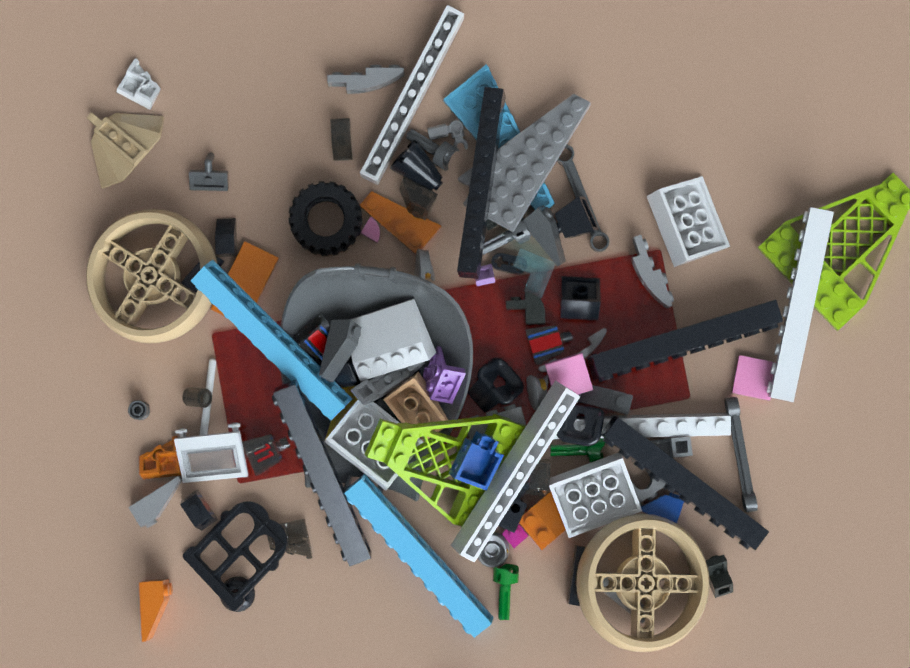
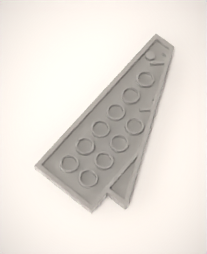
[458,94,591,232]

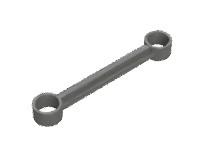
[557,144,610,252]
[724,396,758,513]

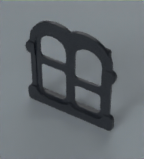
[183,501,288,611]

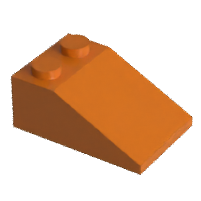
[519,491,566,550]
[139,579,173,642]

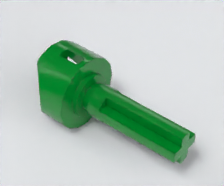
[550,438,605,463]
[493,564,519,620]

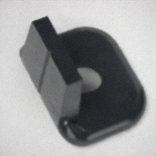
[467,357,524,413]
[556,404,604,446]

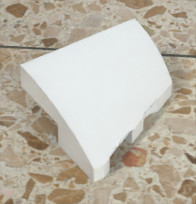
[116,58,161,110]

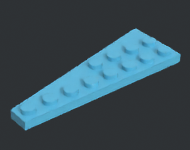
[443,65,555,210]

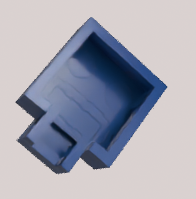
[449,431,504,491]

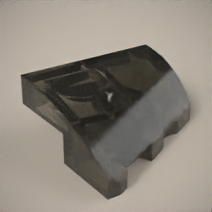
[267,519,313,559]

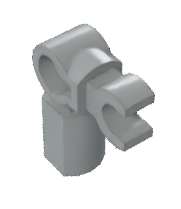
[427,120,468,149]

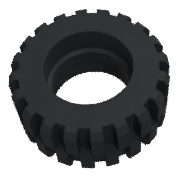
[288,181,363,256]

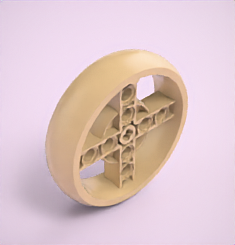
[86,209,217,343]
[576,514,710,652]

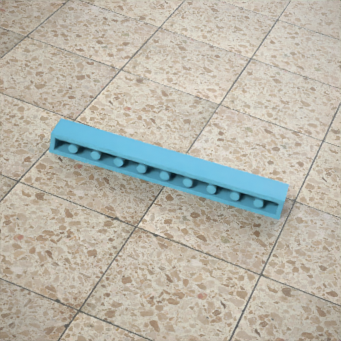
[191,260,352,420]
[344,474,494,638]

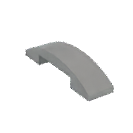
[538,328,607,372]
[351,362,425,405]

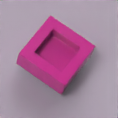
[501,524,528,548]

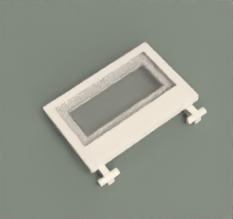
[174,422,248,483]

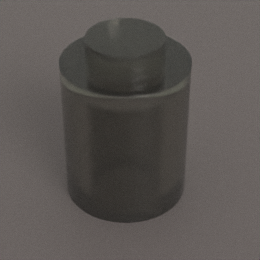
[182,387,212,408]

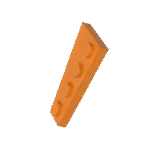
[360,191,442,254]

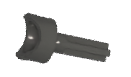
[406,128,459,171]
[483,218,531,255]

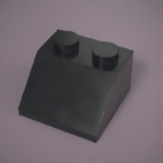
[560,276,601,320]

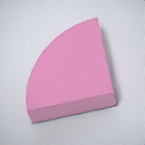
[361,217,380,243]

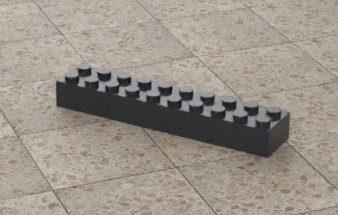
[586,300,783,382]

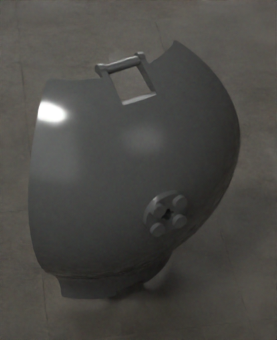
[281,263,473,501]

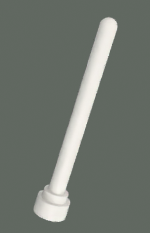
[200,358,216,435]

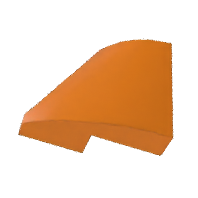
[139,436,181,480]

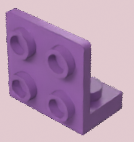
[423,346,466,404]

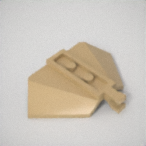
[87,112,164,189]

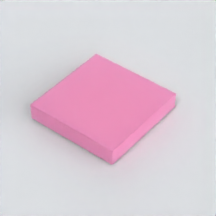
[545,352,593,395]
[731,355,776,401]

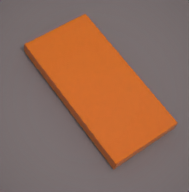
[211,241,279,316]

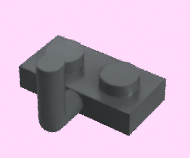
[189,153,229,191]

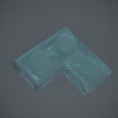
[513,248,555,299]

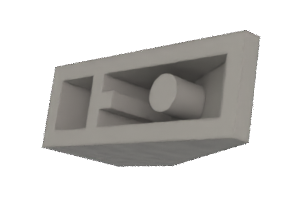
[128,476,182,528]

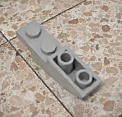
[327,65,404,94]
[631,235,674,309]

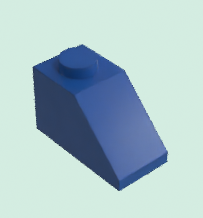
[641,493,684,523]

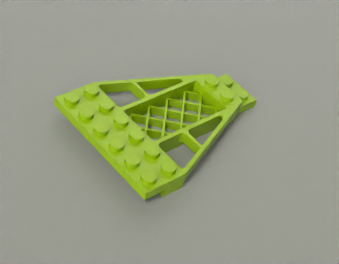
[758,173,910,331]
[364,413,527,527]

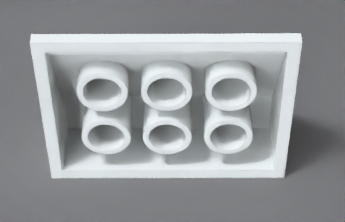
[647,176,730,267]
[351,299,436,381]
[325,400,424,491]
[549,453,642,538]

